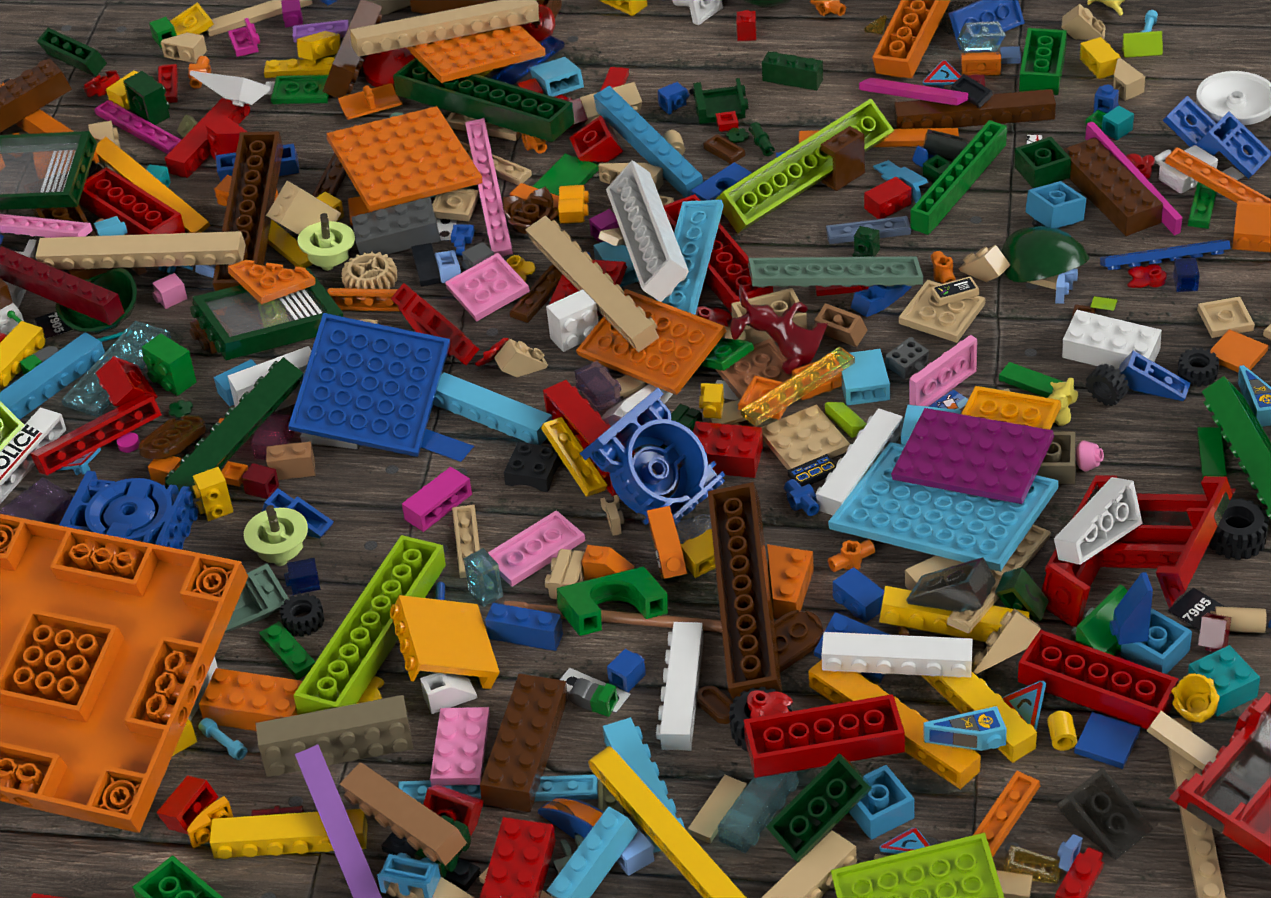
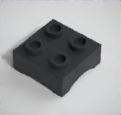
[504,442,562,492]

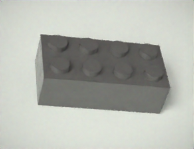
[351,197,441,255]

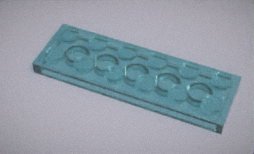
[61,321,171,417]

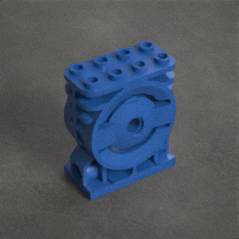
[580,388,725,525]
[59,471,198,550]

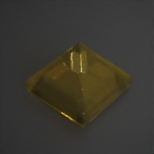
[864,15,887,34]

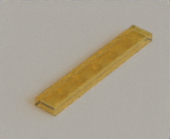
[741,347,855,426]

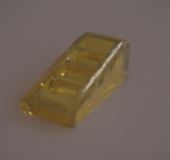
[1003,845,1060,884]

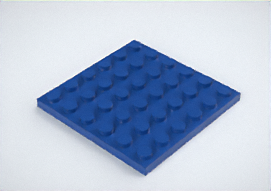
[288,313,450,457]

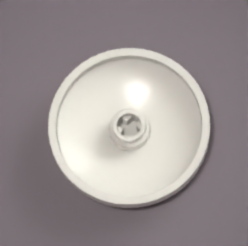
[1196,71,1271,125]

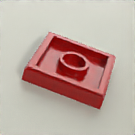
[1042,563,1091,628]

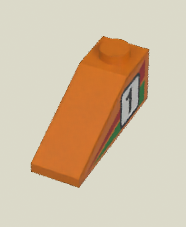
[647,506,687,579]

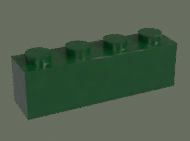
[37,28,107,77]

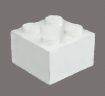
[546,290,598,352]

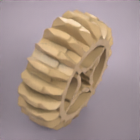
[341,251,397,289]

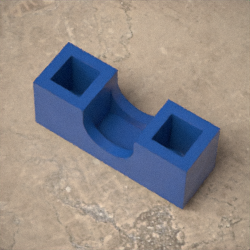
[691,162,751,201]

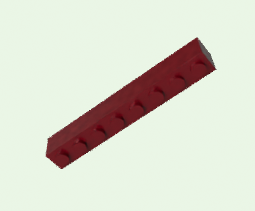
[0,246,125,325]

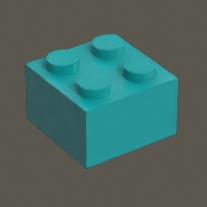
[1188,645,1260,717]

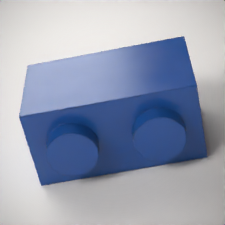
[833,567,884,623]

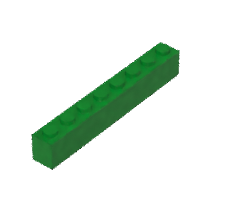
[911,120,1007,235]

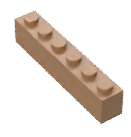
[340,762,467,866]

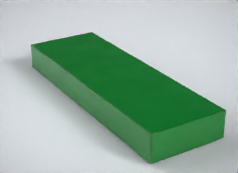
[1188,182,1217,229]
[999,362,1064,398]
[1197,427,1226,480]

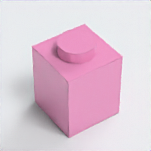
[152,273,187,309]

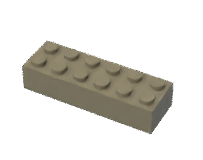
[256,695,414,777]

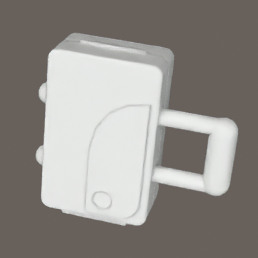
[1154,145,1218,193]

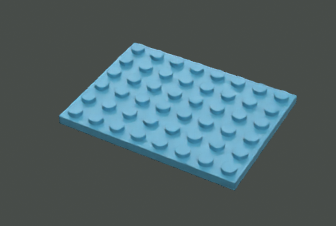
[828,442,1059,572]

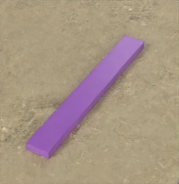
[295,745,382,898]

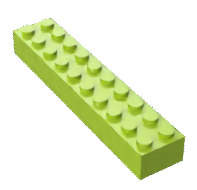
[715,99,894,234]
[293,535,446,715]

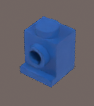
[658,82,689,115]
[1094,85,1119,113]

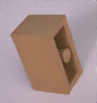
[814,303,868,347]
[266,442,315,480]

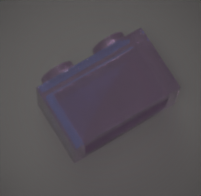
[575,361,622,411]

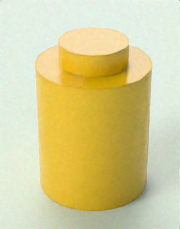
[1047,711,1077,751]

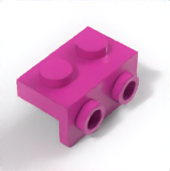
[228,18,260,57]

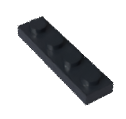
[381,832,481,892]

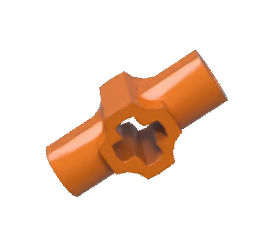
[810,0,846,16]
[188,56,211,89]
[521,133,547,154]
[931,251,956,284]
[828,539,875,572]

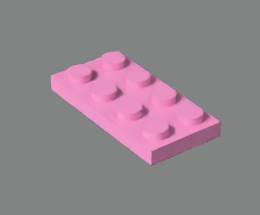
[909,335,977,407]
[483,510,585,587]
[430,707,490,786]

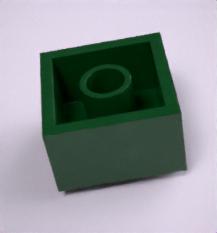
[123,71,170,125]
[1015,137,1071,189]

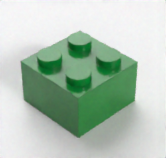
[142,334,197,396]

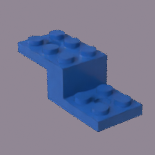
[1163,96,1271,179]

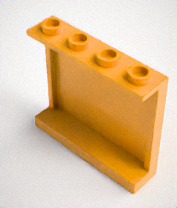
[390,595,500,689]

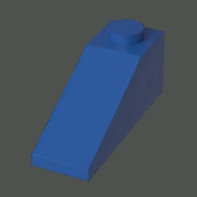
[1119,350,1190,401]
[1110,572,1153,645]

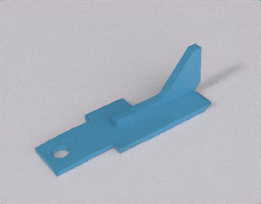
[873,160,928,203]

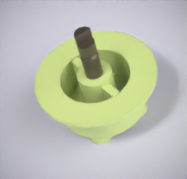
[298,213,355,270]
[244,505,308,566]

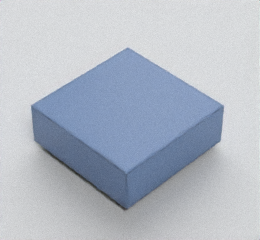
[1000,46,1021,64]

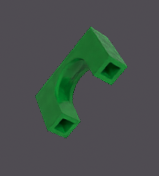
[557,566,668,636]

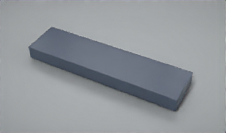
[826,216,911,244]

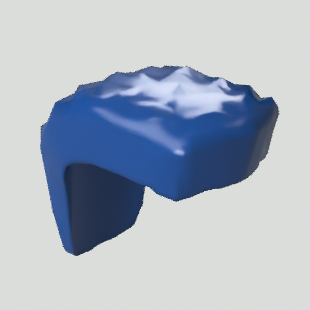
[912,146,934,168]

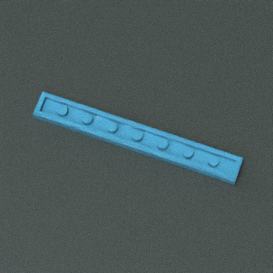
[398,775,599,804]

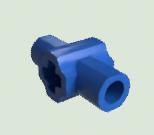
[784,479,820,516]

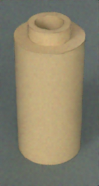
[1210,606,1266,633]

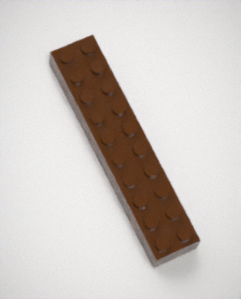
[212,131,283,291]
[708,482,782,699]

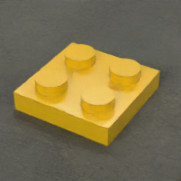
[170,2,214,36]

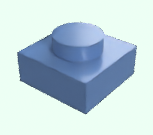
[1058,834,1083,871]

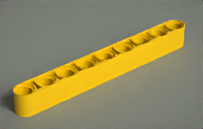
[588,746,746,898]

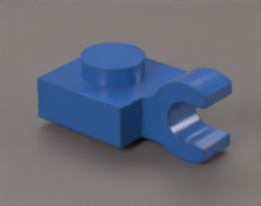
[450,224,475,255]

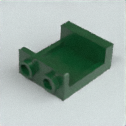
[693,78,749,124]

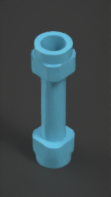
[1141,10,1158,32]
[198,718,247,760]

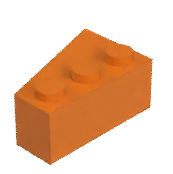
[767,544,814,619]

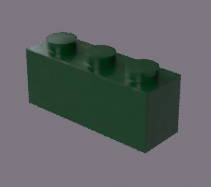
[762,51,823,91]

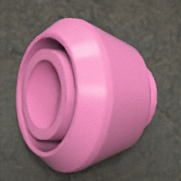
[1076,441,1104,472]

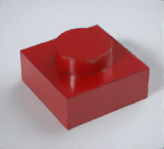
[716,111,739,131]

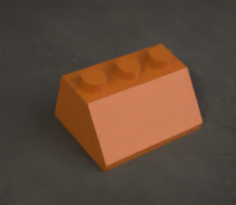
[1232,200,1271,253]

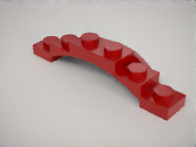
[391,283,479,366]

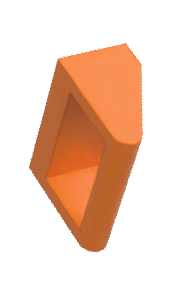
[961,52,1001,75]

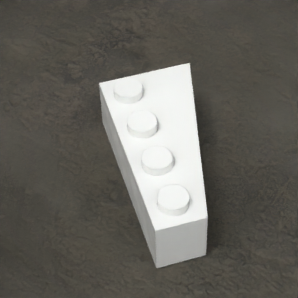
[1054,477,1142,564]

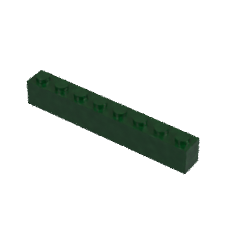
[165,357,304,496]

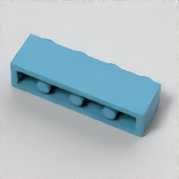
[547,806,638,898]

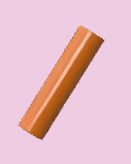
[327,288,400,311]

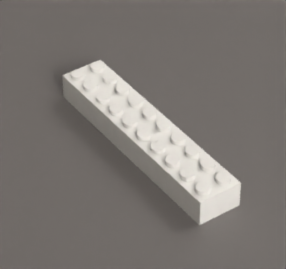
[606,160,689,302]

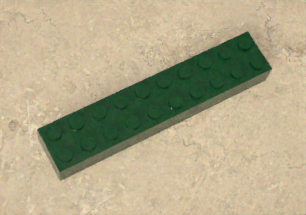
[393,57,575,142]

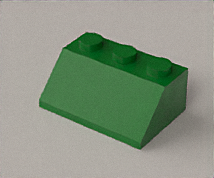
[1076,584,1128,656]

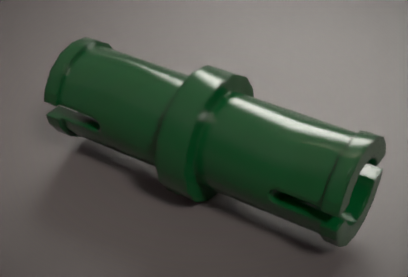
[748,122,775,156]

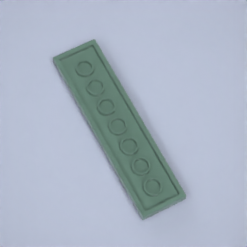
[748,256,923,288]

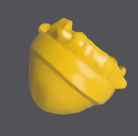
[1171,674,1220,723]

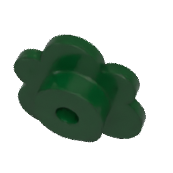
[726,128,749,143]
[169,400,193,419]

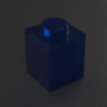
[1173,258,1200,292]
[284,557,321,595]

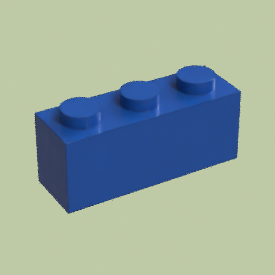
[485,603,563,651]

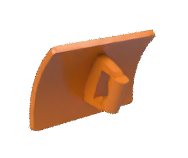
[338,84,402,120]

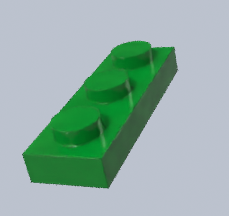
[259,622,315,680]

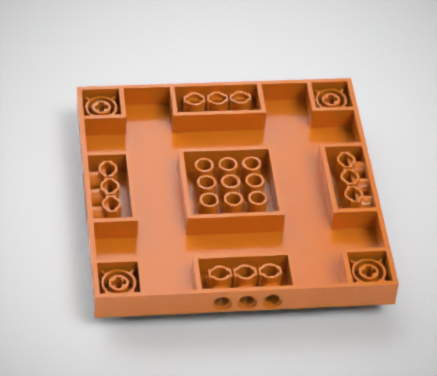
[0,514,248,833]

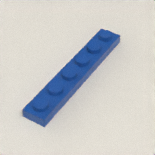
[1100,239,1231,270]

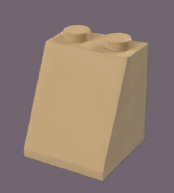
[266,181,341,235]

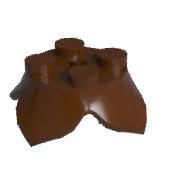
[502,187,558,234]

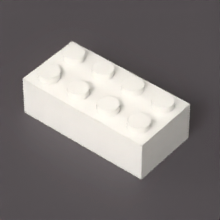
[1062,310,1162,370]
[228,346,311,412]

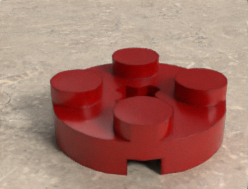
[520,4,555,42]
[83,70,120,97]

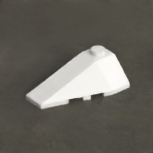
[190,71,270,107]
[601,384,673,426]

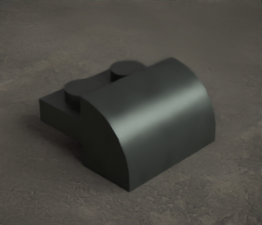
[923,129,967,160]

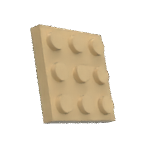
[899,280,985,343]
[762,404,850,470]

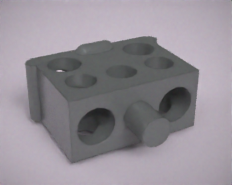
[885,337,929,379]

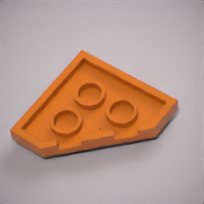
[228,260,315,304]

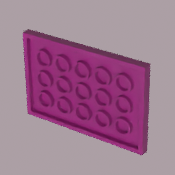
[891,408,1054,504]

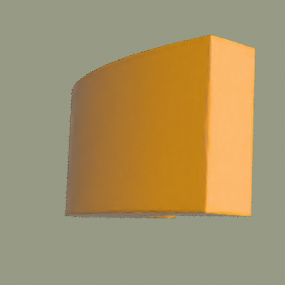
[187,796,233,848]

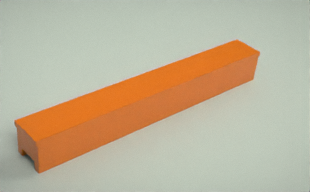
[16,109,100,163]

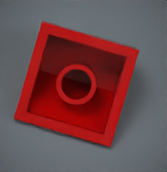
[206,115,247,160]
[569,115,623,162]
[96,356,158,407]
[423,785,484,852]

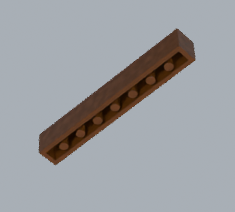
[894,89,1056,129]

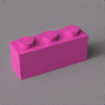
[402,467,472,532]

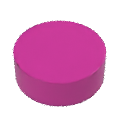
[117,432,140,453]

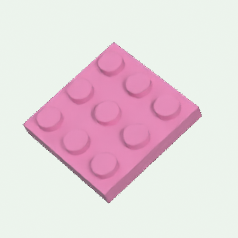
[445,253,530,322]

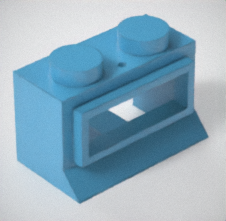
[377,853,441,898]

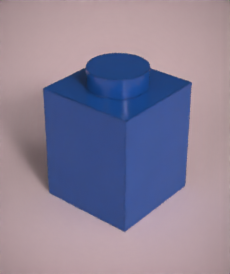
[607,649,646,692]

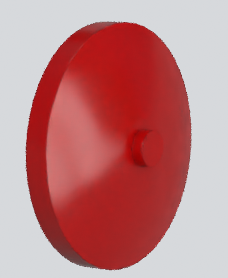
[363,47,415,91]

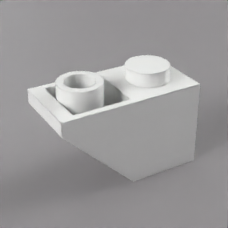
[420,673,477,714]

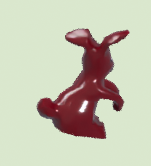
[730,284,828,375]

